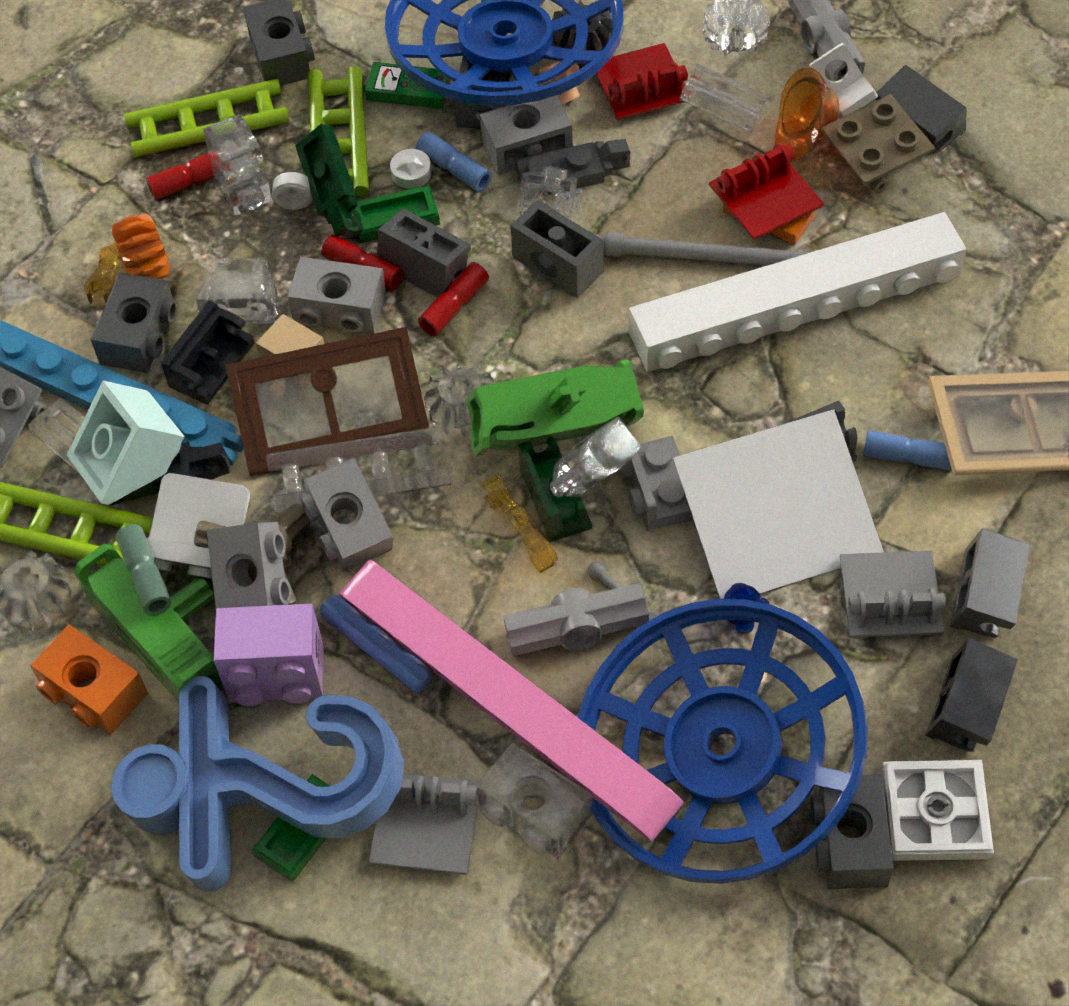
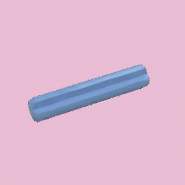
[320,595,433,693]

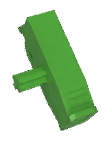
[465,359,644,456]
[73,544,223,701]

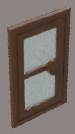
[226,327,431,477]

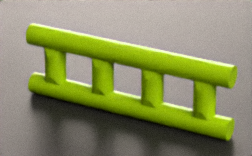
[308,66,369,197]
[124,78,290,158]
[0,482,153,565]

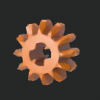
[111,213,170,279]

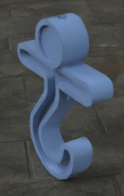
[111,676,404,892]

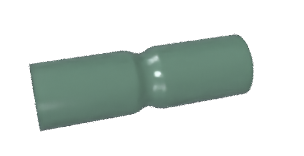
[115,524,171,615]

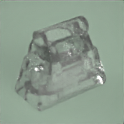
[195,258,280,324]
[550,417,642,497]

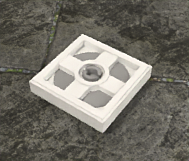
[881,760,994,861]

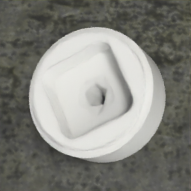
[390,149,432,189]
[272,172,313,210]

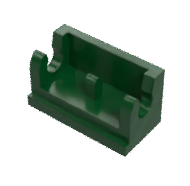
[518,437,592,542]

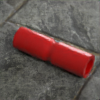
[146,148,230,201]
[321,234,404,292]
[418,262,489,337]

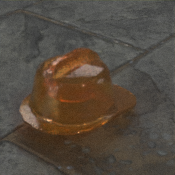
[775,68,839,162]

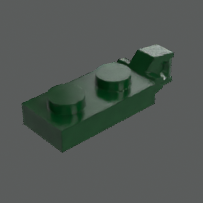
[295,124,363,239]

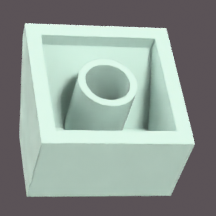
[67,381,185,505]

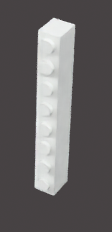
[629,212,967,372]

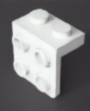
[146,473,250,580]

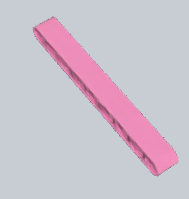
[339,559,684,842]

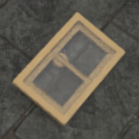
[927,371,1069,475]

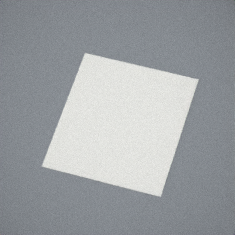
[673,409,884,599]

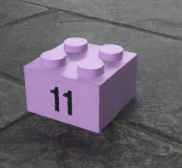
[214,603,324,706]

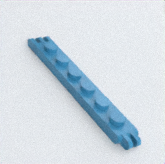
[0,320,244,465]

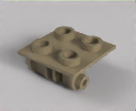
[821,94,935,193]

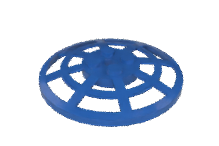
[385,0,624,105]
[578,599,868,884]

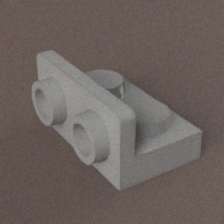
[616,433,693,531]

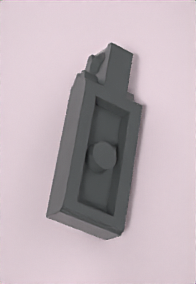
[515,139,630,199]

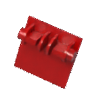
[596,43,692,120]
[709,143,824,240]

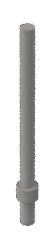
[594,231,811,266]

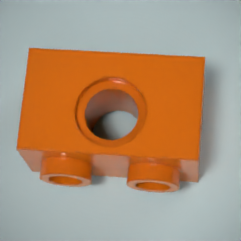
[30,624,148,735]

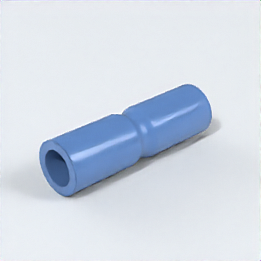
[416,131,492,192]
[863,430,952,471]

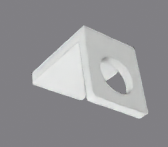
[809,43,878,117]

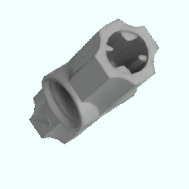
[787,0,865,81]
[503,583,650,657]

